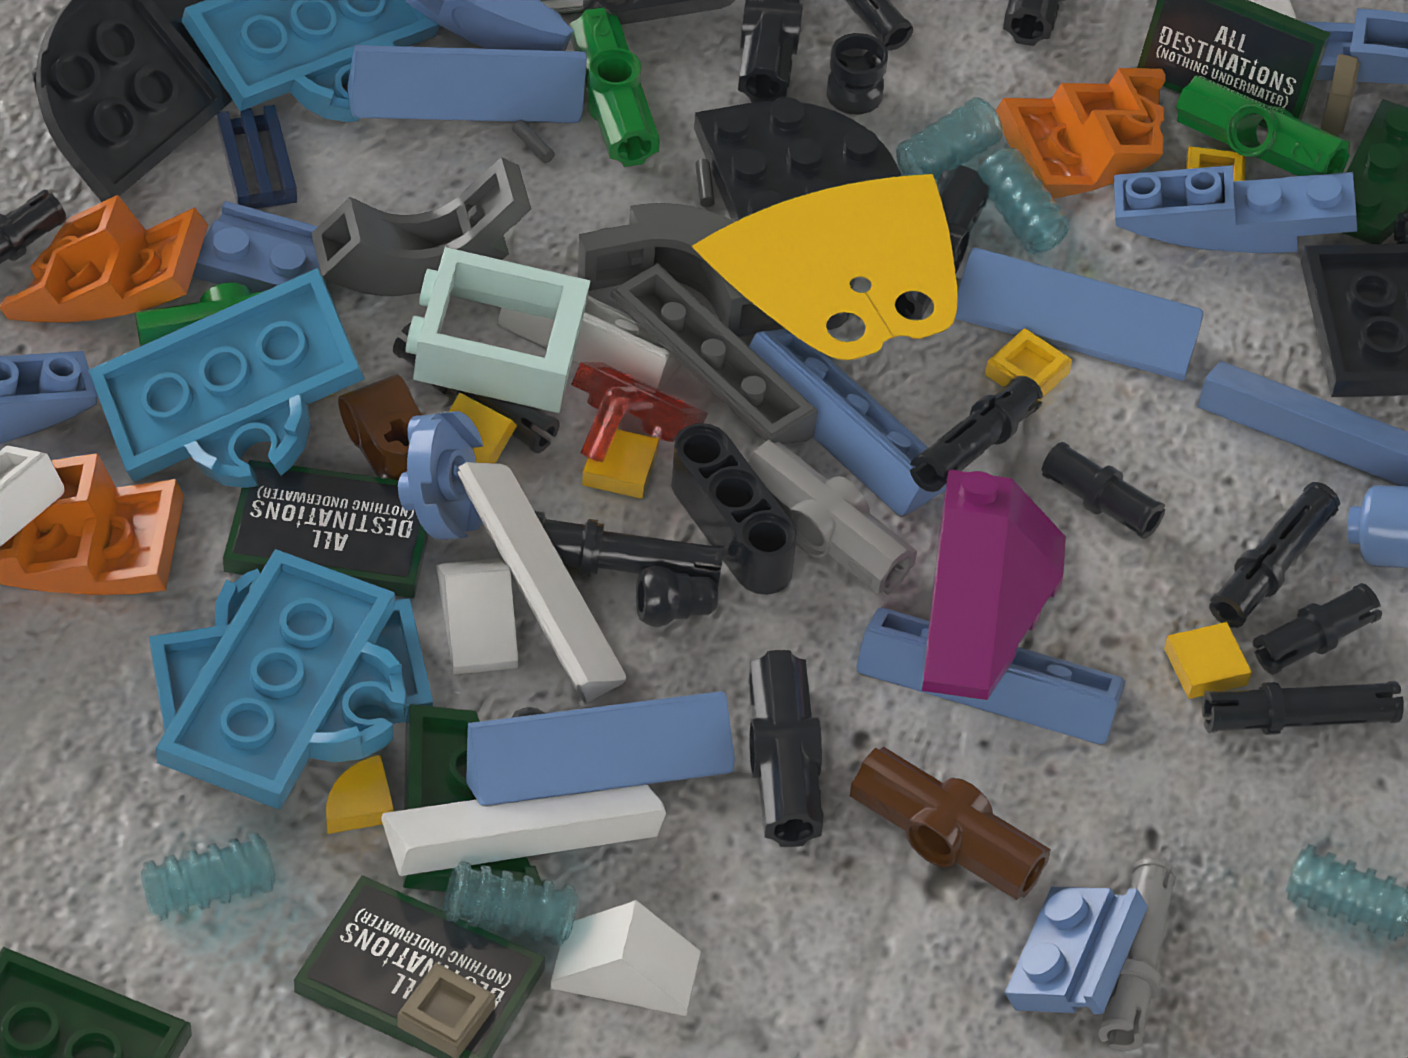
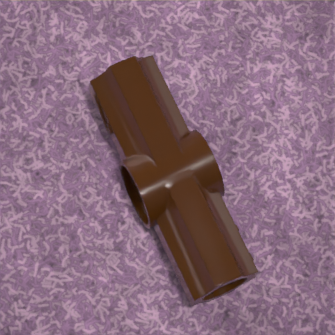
[849,746,1051,900]

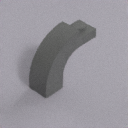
[311,157,532,296]
[577,203,784,337]

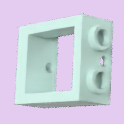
[405,247,590,413]

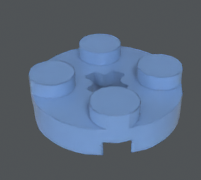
[398,411,484,540]

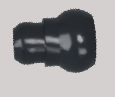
[636,566,718,627]

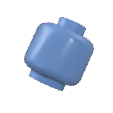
[1348,485,1408,568]

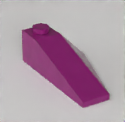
[922,470,1066,700]

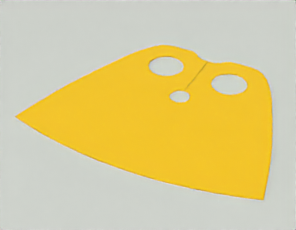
[691,174,958,360]

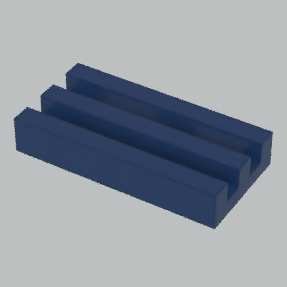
[217,104,297,209]

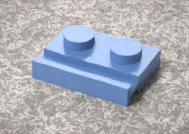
[193,201,321,293]
[1005,887,1148,1014]

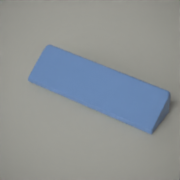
[348,45,587,123]
[955,248,1204,381]
[749,329,946,516]
[1198,360,1408,487]
[856,607,1126,744]
[466,691,735,806]

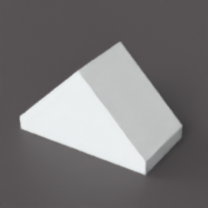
[437,558,518,675]
[550,900,701,1016]

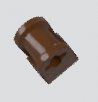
[338,374,422,480]

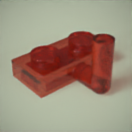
[571,362,708,462]

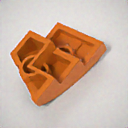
[994,68,1165,200]
[0,195,208,323]
[0,453,184,595]

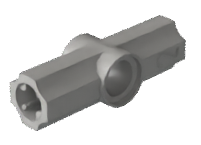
[748,440,917,595]

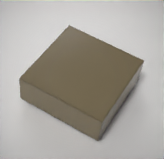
[1320,54,1360,137]
[397,963,495,1058]

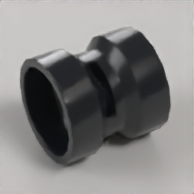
[826,33,888,115]

